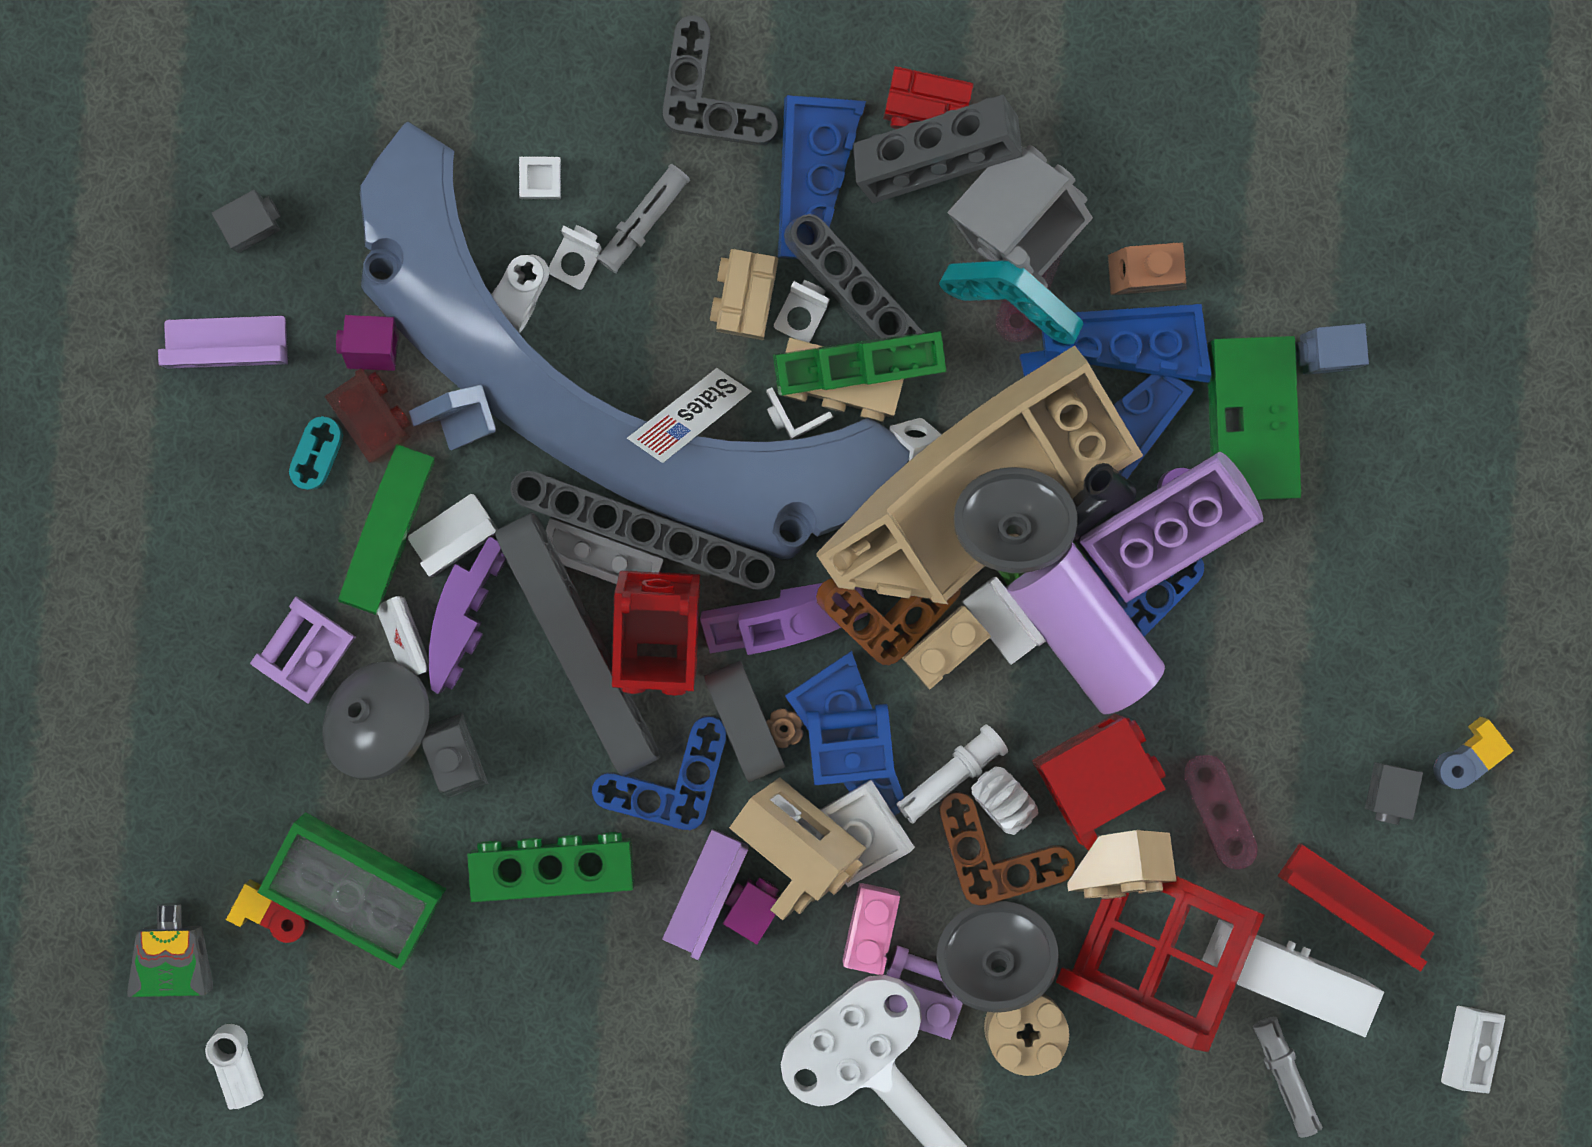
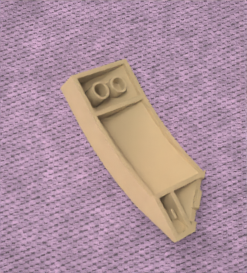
[816,345,1143,604]

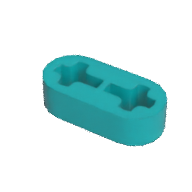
[289,416,344,490]

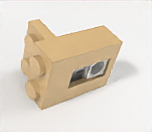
[729,777,867,920]

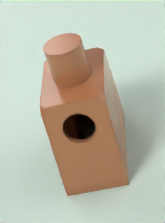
[1108,243,1187,295]

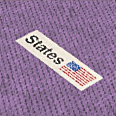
[627,368,752,463]

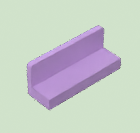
[158,316,288,369]
[662,829,748,960]

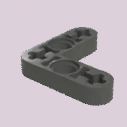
[663,15,778,146]

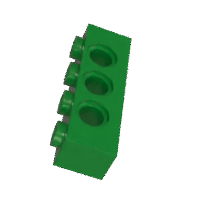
[467,832,635,902]

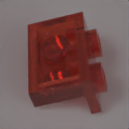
[325,368,411,464]

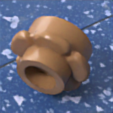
[766,709,803,748]

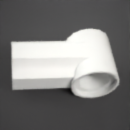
[205,1024,264,1110]

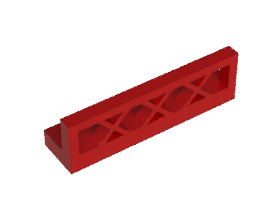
[1278,843,1434,972]

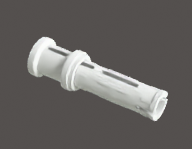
[896,724,1008,824]

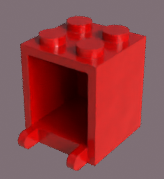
[612,571,700,696]
[1032,714,1166,851]

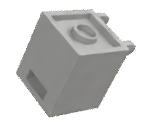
[947,145,1093,288]

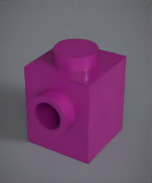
[336,315,399,371]
[723,877,780,945]

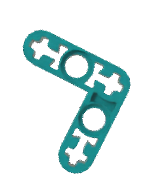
[939,261,1084,344]

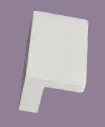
[408,494,498,577]
[962,577,1046,665]

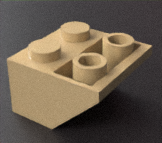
[1067,830,1176,899]

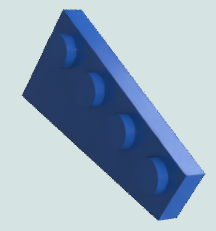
[778,95,866,259]
[1042,304,1212,383]
[1114,374,1194,479]
[785,651,904,816]

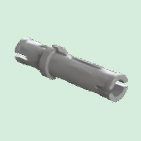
[596,164,690,274]
[1253,1016,1323,1138]

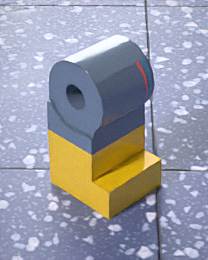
[1433,717,1513,789]

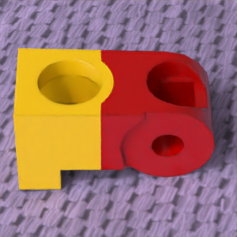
[226,879,309,943]

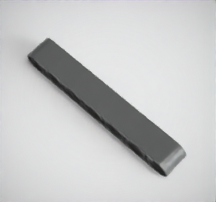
[510,471,775,589]
[495,512,660,777]

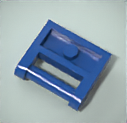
[807,704,895,785]

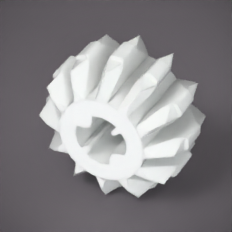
[971,766,1038,835]

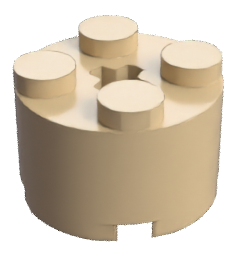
[984,994,1069,1076]

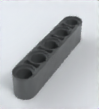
[784,214,924,340]

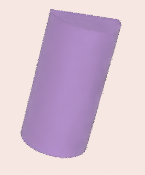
[1080,452,1263,603]
[1005,543,1165,714]

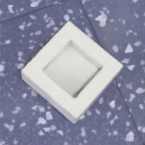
[519,157,561,199]

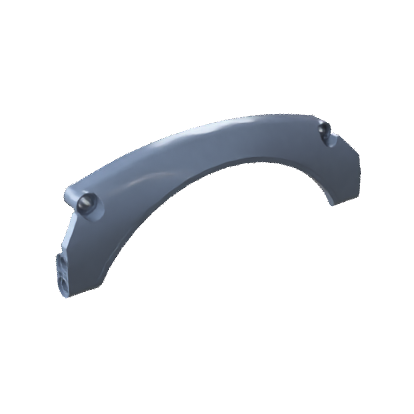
[360,122,910,559]

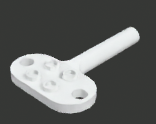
[781,975,967,1147]

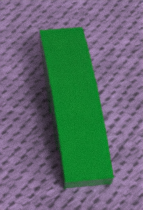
[773,331,947,396]
[338,444,435,615]

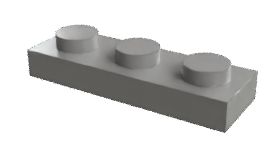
[546,517,665,584]

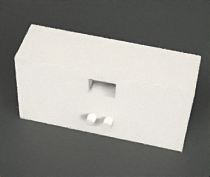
[1202,919,1384,1037]

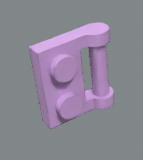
[250,596,356,704]
[885,945,963,1040]

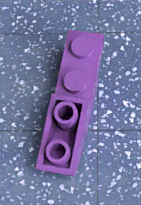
[429,537,507,694]
[700,583,868,655]

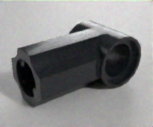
[1072,463,1136,542]

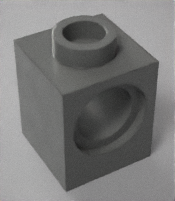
[212,190,281,253]
[1365,762,1423,825]

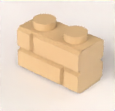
[710,249,778,340]
[902,605,991,689]

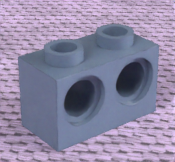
[1295,324,1369,375]

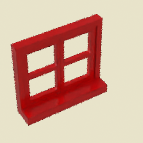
[1056,875,1265,1052]

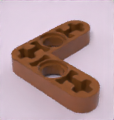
[816,578,961,665]
[939,791,1075,906]

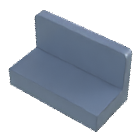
[409,385,496,450]

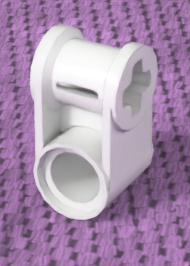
[491,254,550,333]

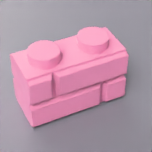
[842,883,900,975]

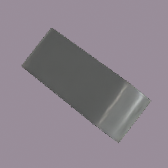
[704,660,786,783]

